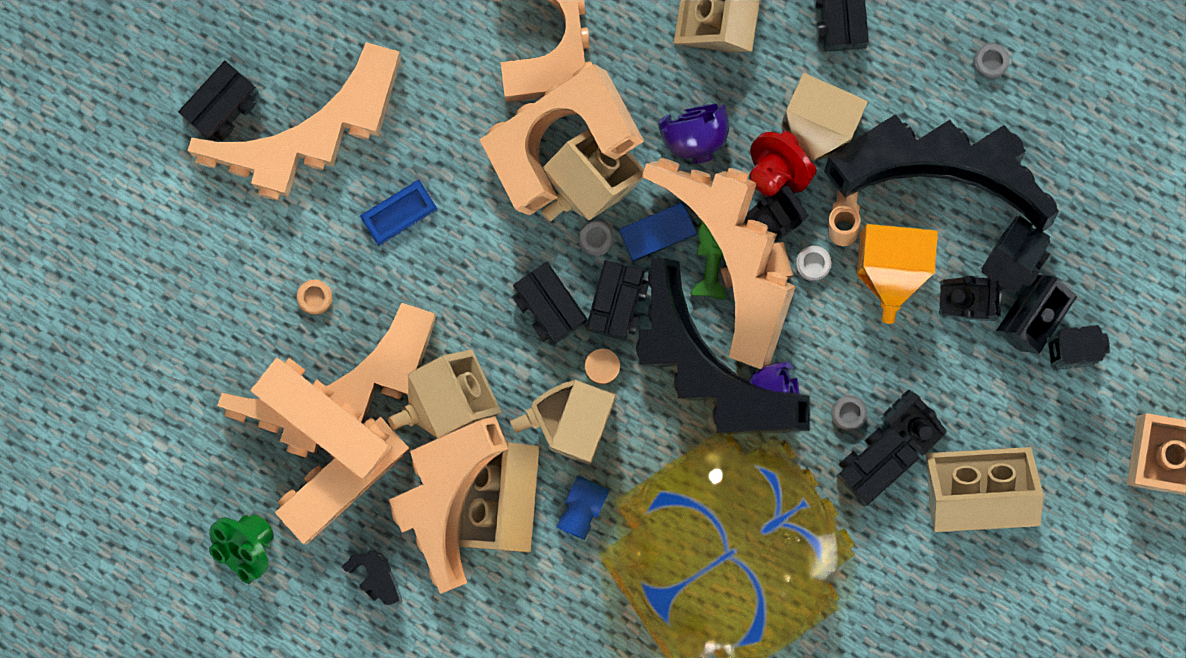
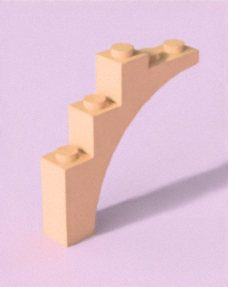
[188,42,402,200]
[642,158,796,370]
[217,303,437,458]

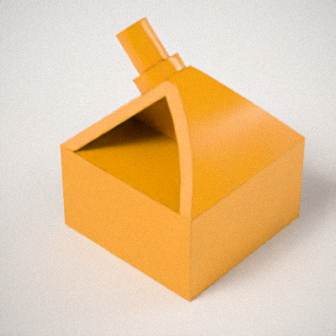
[857,224,938,324]

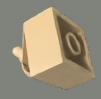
[781,72,868,163]
[541,129,644,222]
[388,349,502,438]
[510,380,616,465]

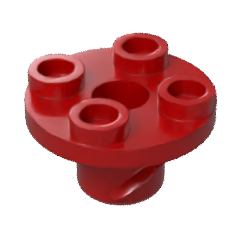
[749,131,817,196]

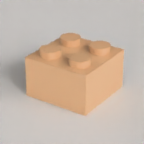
[1126,413,1186,496]

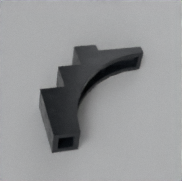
[824,114,1059,233]
[636,258,810,434]

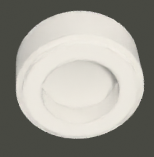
[796,246,831,281]

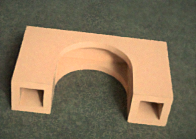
[493,0,592,102]
[479,64,644,216]

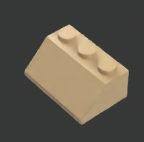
[674,0,760,53]
[459,442,539,552]
[926,447,1043,532]

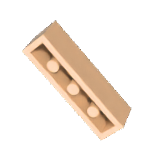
[250,357,392,481]
[275,417,411,545]

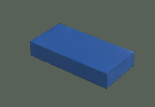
[360,179,438,246]
[619,202,697,262]

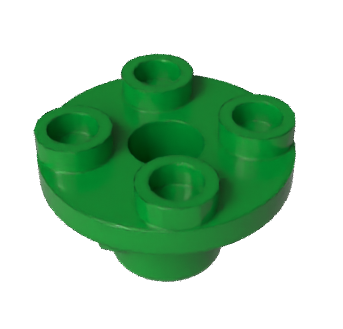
[209,515,274,584]

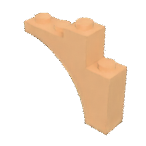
[389,416,509,594]

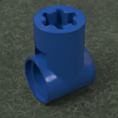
[556,475,610,540]

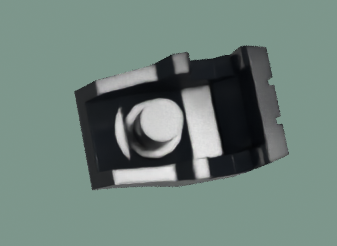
[744,185,809,241]
[939,276,1002,321]
[881,389,947,457]
[341,549,403,605]

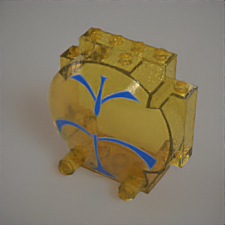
[598,433,855,658]

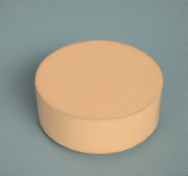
[297,280,333,315]
[585,348,620,384]

